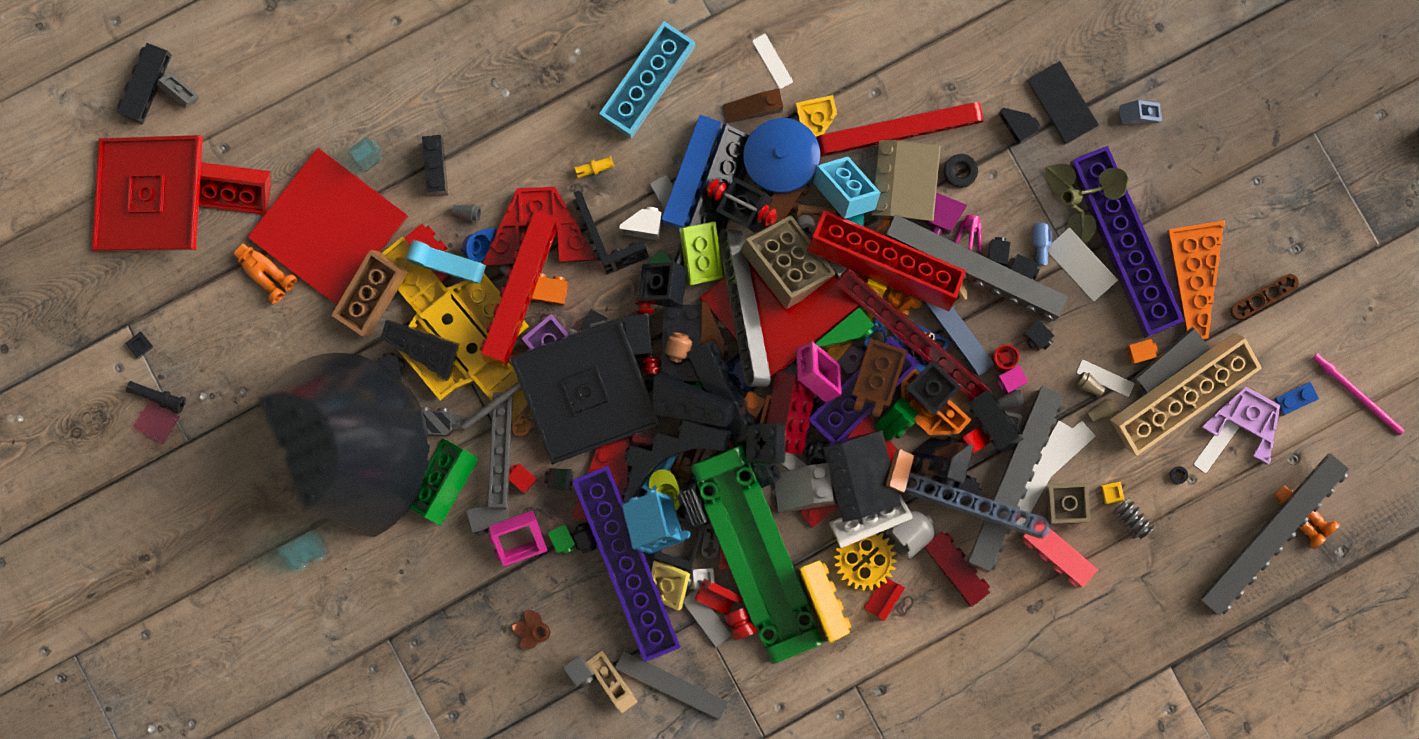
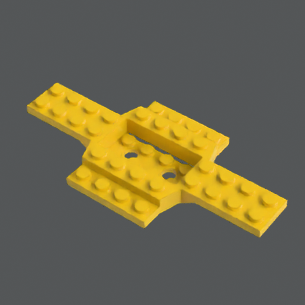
[382,236,533,433]

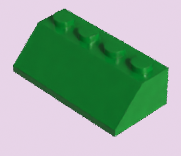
[409,438,479,526]

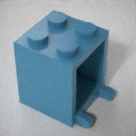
[622,490,690,554]

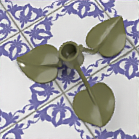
[1045,164,1129,244]

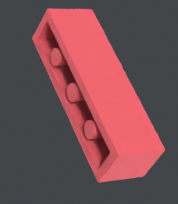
[1021,524,1098,588]

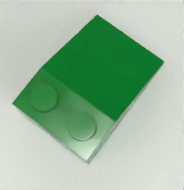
[816,307,874,350]

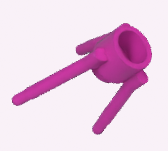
[954,215,982,254]

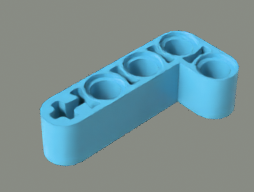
[406,240,486,284]

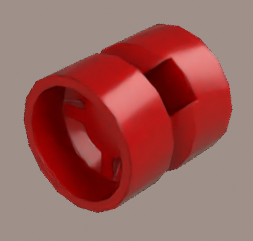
[991,345,1019,372]
[724,607,757,641]

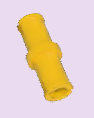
[575,156,615,179]

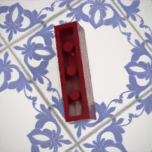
[924,531,991,607]

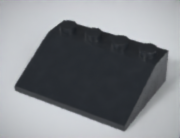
[823,430,901,522]

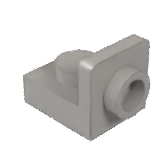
[685,568,715,590]

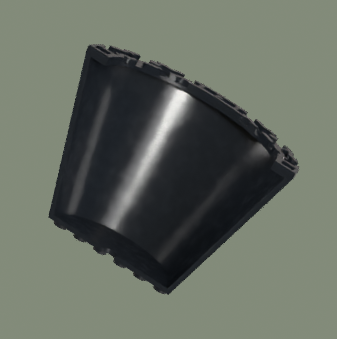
[258,353,430,537]

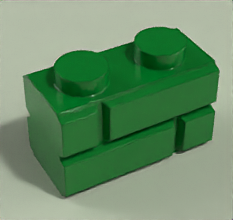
[874,398,918,441]

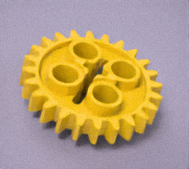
[834,533,897,591]

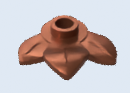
[512,610,550,649]

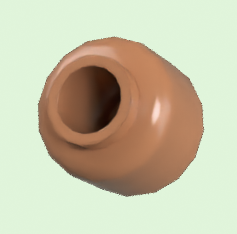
[665,333,692,362]

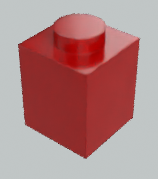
[509,463,538,494]

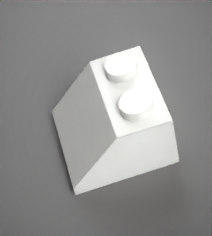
[619,207,662,240]

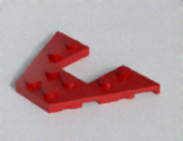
[482,186,597,266]

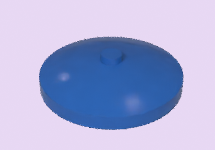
[744,118,820,194]

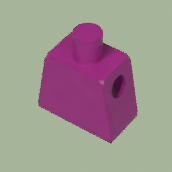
[925,193,967,236]

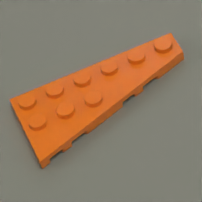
[1167,220,1225,340]

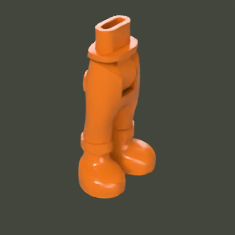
[233,244,297,304]
[1274,485,1340,550]

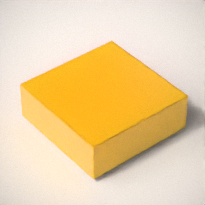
[1101,482,1125,504]

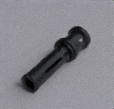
[126,381,186,413]

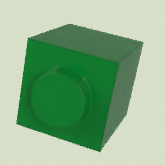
[548,524,575,556]

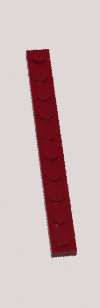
[835,268,992,400]

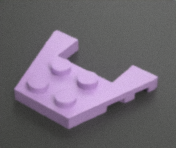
[1201,387,1280,465]

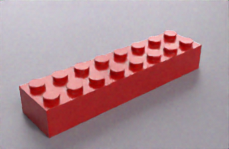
[479,210,558,368]
[807,210,966,312]

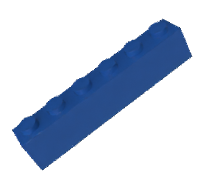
[661,115,722,230]

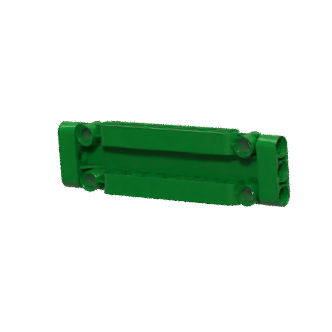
[690,445,824,664]

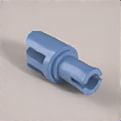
[1033,222,1052,265]

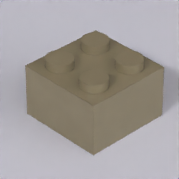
[1046,483,1091,524]

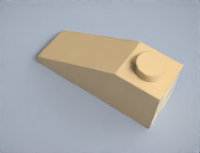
[587,651,638,713]

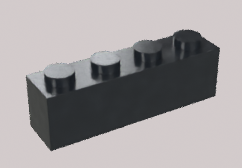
[117,42,172,124]

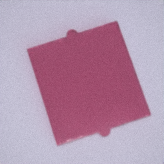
[134,400,180,444]

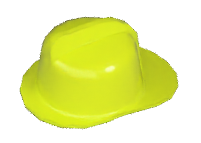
[649,469,680,511]

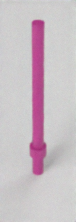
[1312,353,1404,435]

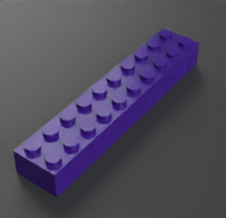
[1069,146,1184,338]
[572,466,681,662]

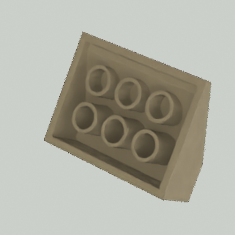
[872,140,941,221]
[741,216,836,309]

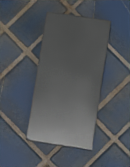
[1135,327,1210,393]

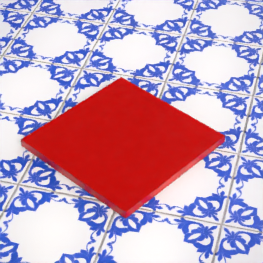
[91,135,203,252]
[248,148,409,305]
[700,262,861,379]

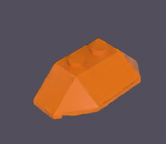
[901,369,971,436]

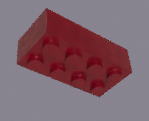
[765,371,814,454]

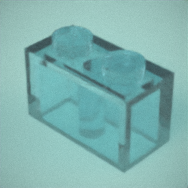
[349,136,384,172]

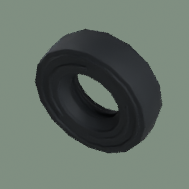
[944,154,978,188]

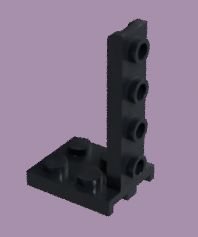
[572,191,649,275]

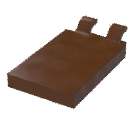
[852,339,908,418]

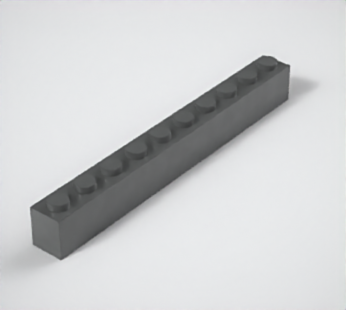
[884,214,1068,321]
[966,386,1064,573]
[1199,453,1349,616]

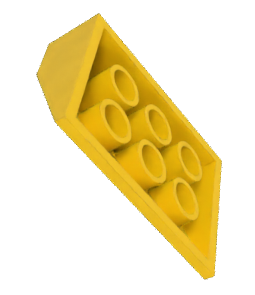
[798,561,851,642]

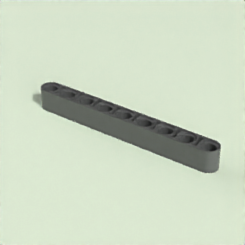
[718,229,770,387]

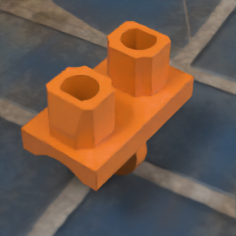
[888,290,921,316]

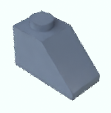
[1119,100,1162,125]

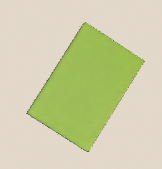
[679,222,723,285]

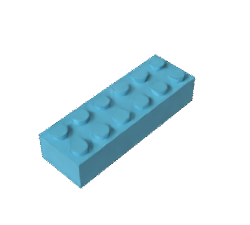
[599,21,695,139]

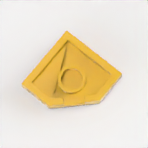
[796,95,837,137]

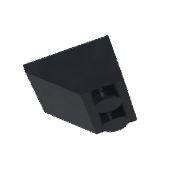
[638,262,687,307]

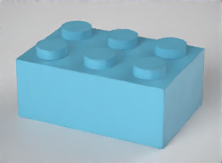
[813,157,880,219]

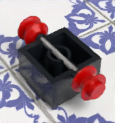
[707,177,777,233]
[622,301,661,375]

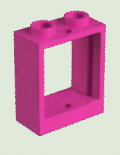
[797,341,841,402]
[488,510,548,567]

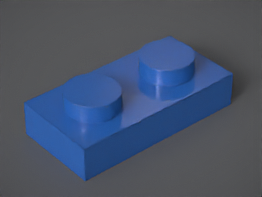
[1274,382,1319,415]

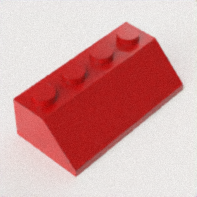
[199,162,271,215]

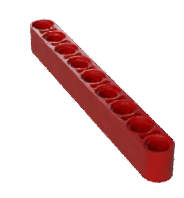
[816,102,984,156]

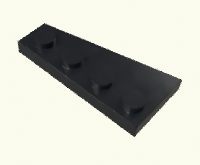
[381,319,460,381]

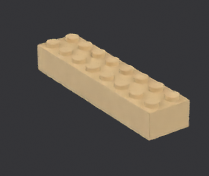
[1110,332,1262,456]

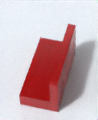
[864,577,905,621]
[695,579,743,615]

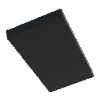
[1027,61,1099,145]

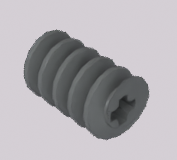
[1112,497,1155,539]

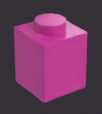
[996,365,1028,394]

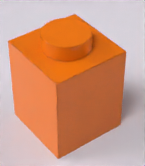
[1126,339,1158,365]

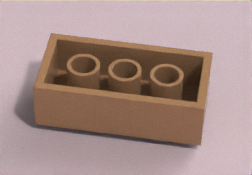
[331,250,409,336]

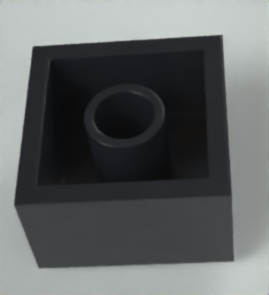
[904,360,961,417]

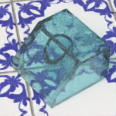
[277,531,329,572]

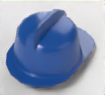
[460,228,497,263]

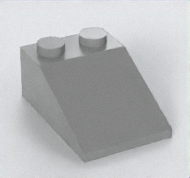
[775,463,836,513]

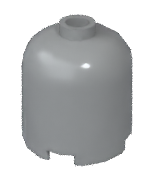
[885,511,935,560]

